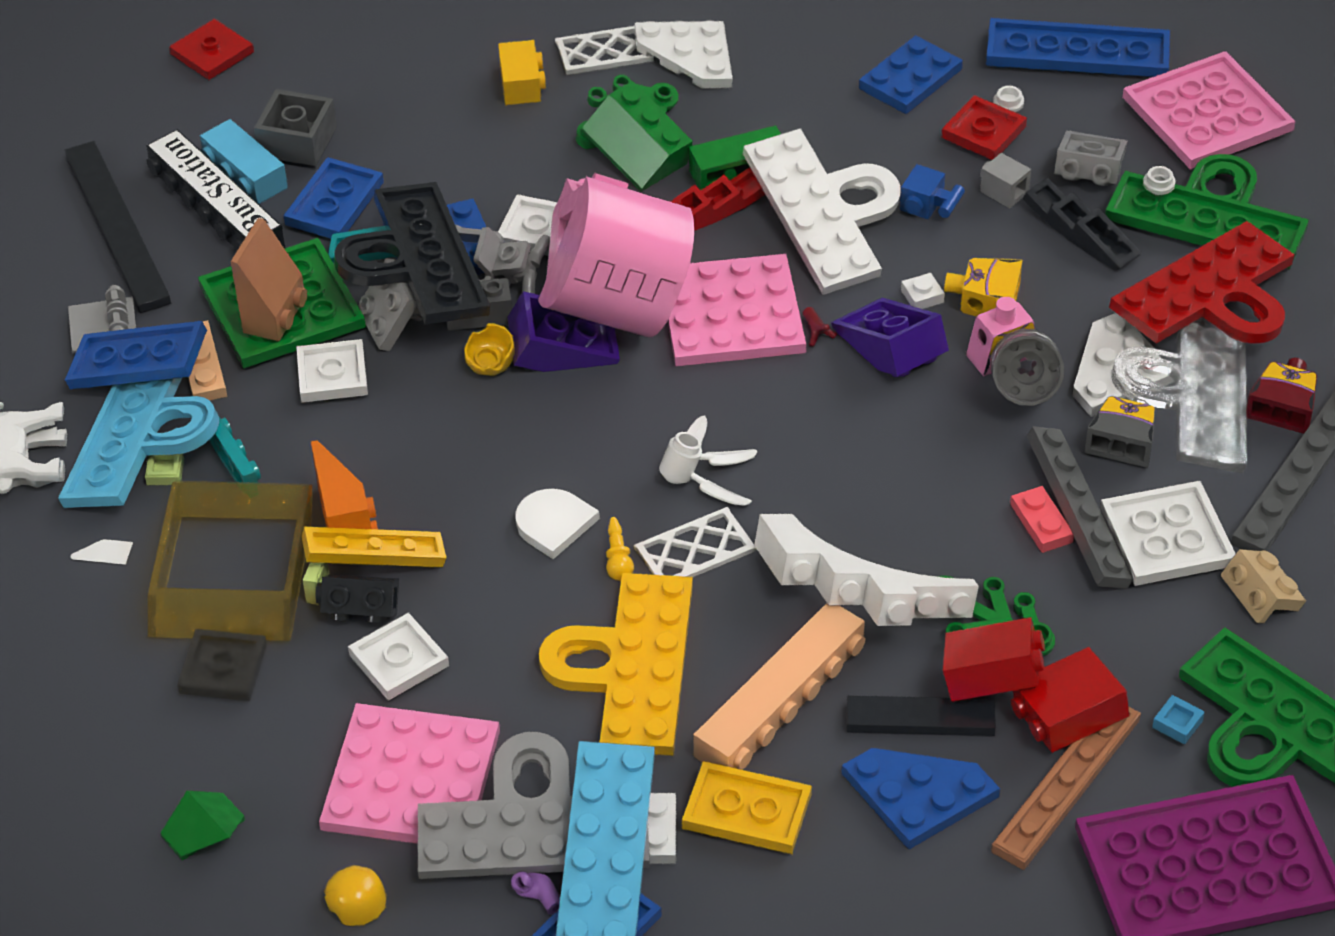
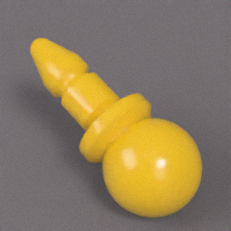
[606,517,634,581]

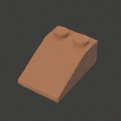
[231,218,307,341]

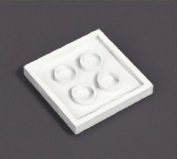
[1100,481,1236,586]

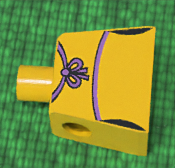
[944,258,1023,317]

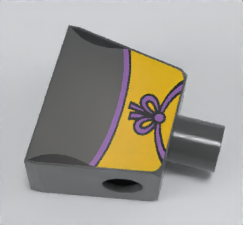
[1084,392,1156,468]

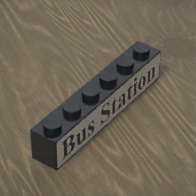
[146,129,285,252]

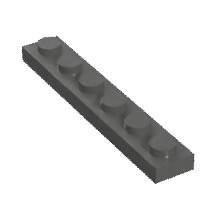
[1027,426,1133,589]

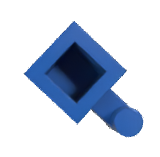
[900,164,965,220]

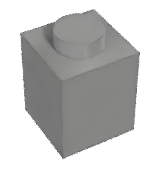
[980,153,1031,208]

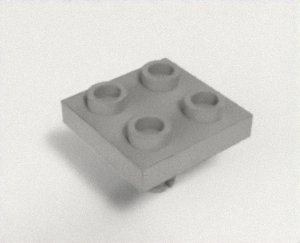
[358,258,423,351]

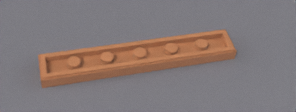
[991,707,1141,870]

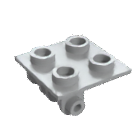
[68,285,136,353]

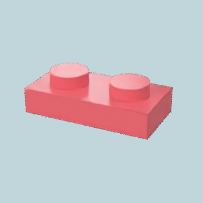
[1010,486,1074,553]

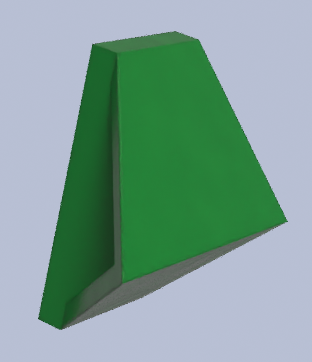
[161,790,245,861]

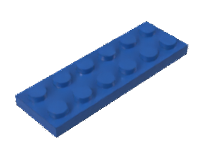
[986,18,1170,77]

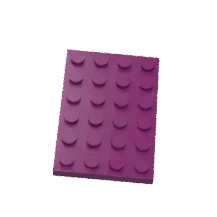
[1075,775,1335,936]

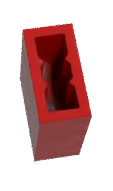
[943,617,1045,702]
[1011,647,1129,753]

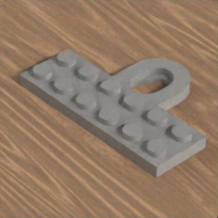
[418,732,650,879]

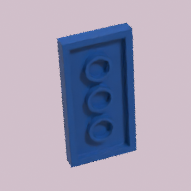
[65,321,207,389]

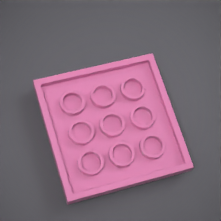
[1122,51,1295,169]
[667,254,806,367]
[319,703,500,844]

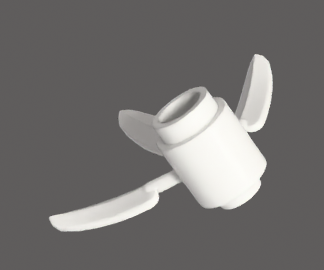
[659,416,757,506]

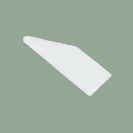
[70,539,133,565]

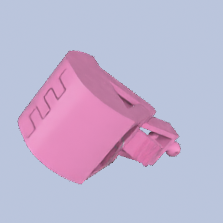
[538,173,694,338]

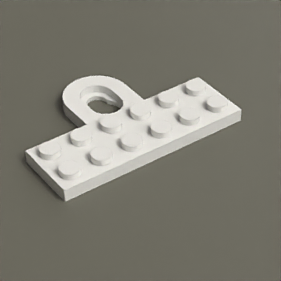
[743,128,901,295]

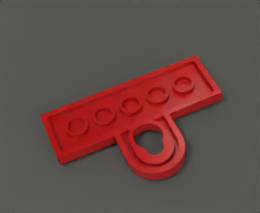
[1109,221,1295,344]

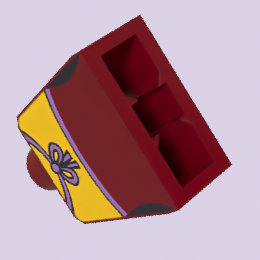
[1245,357,1317,434]

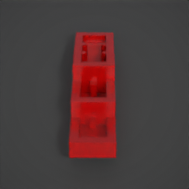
[670,167,766,231]

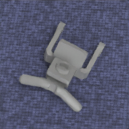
[455,225,550,294]

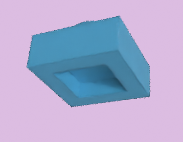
[1152,695,1205,745]

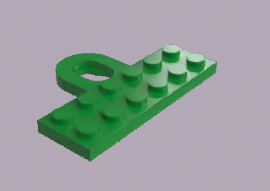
[1105,154,1309,270]
[1179,627,1335,787]

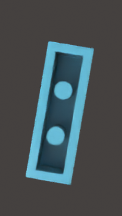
[200,119,288,204]

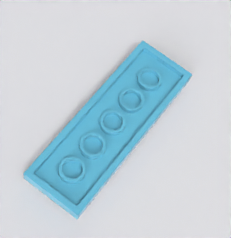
[556,741,655,936]

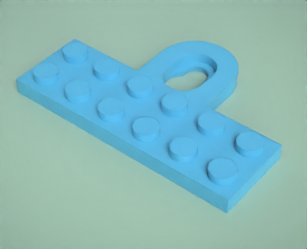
[58,378,219,508]

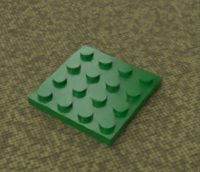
[198,238,366,369]

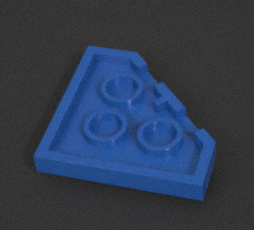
[842,748,1000,850]

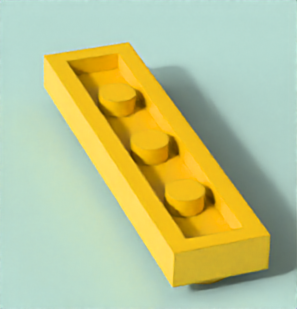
[301,527,446,567]

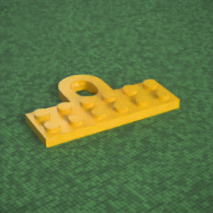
[539,573,693,756]

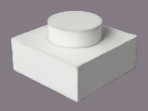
[901,273,945,309]

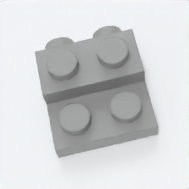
[1054,130,1127,186]

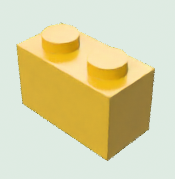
[498,40,546,105]

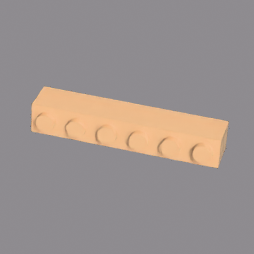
[693,603,865,770]

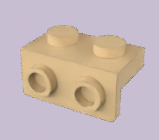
[1221,549,1306,623]

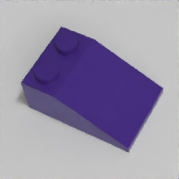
[507,291,620,372]
[831,298,949,377]

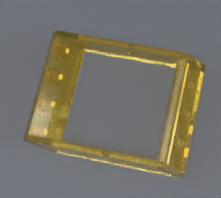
[148,481,312,641]

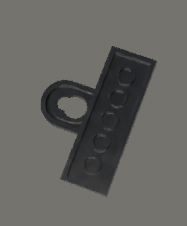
[334,182,490,324]

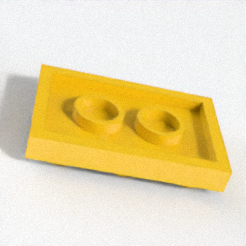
[682,761,812,854]

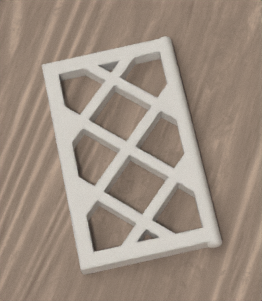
[555,26,654,75]
[633,507,756,577]

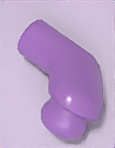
[511,871,561,915]

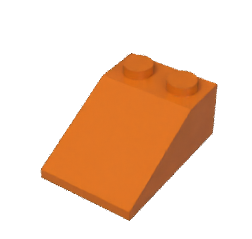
[311,440,378,529]

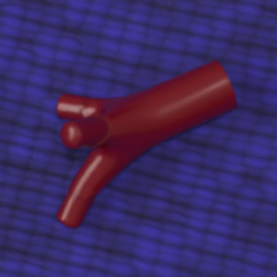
[802,307,837,347]

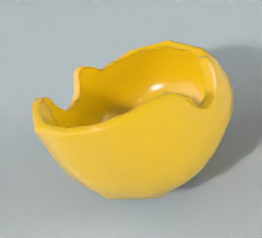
[464,323,515,376]
[324,865,386,926]

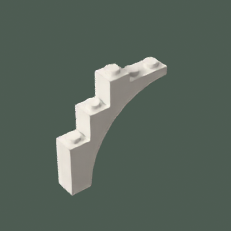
[754,514,979,626]

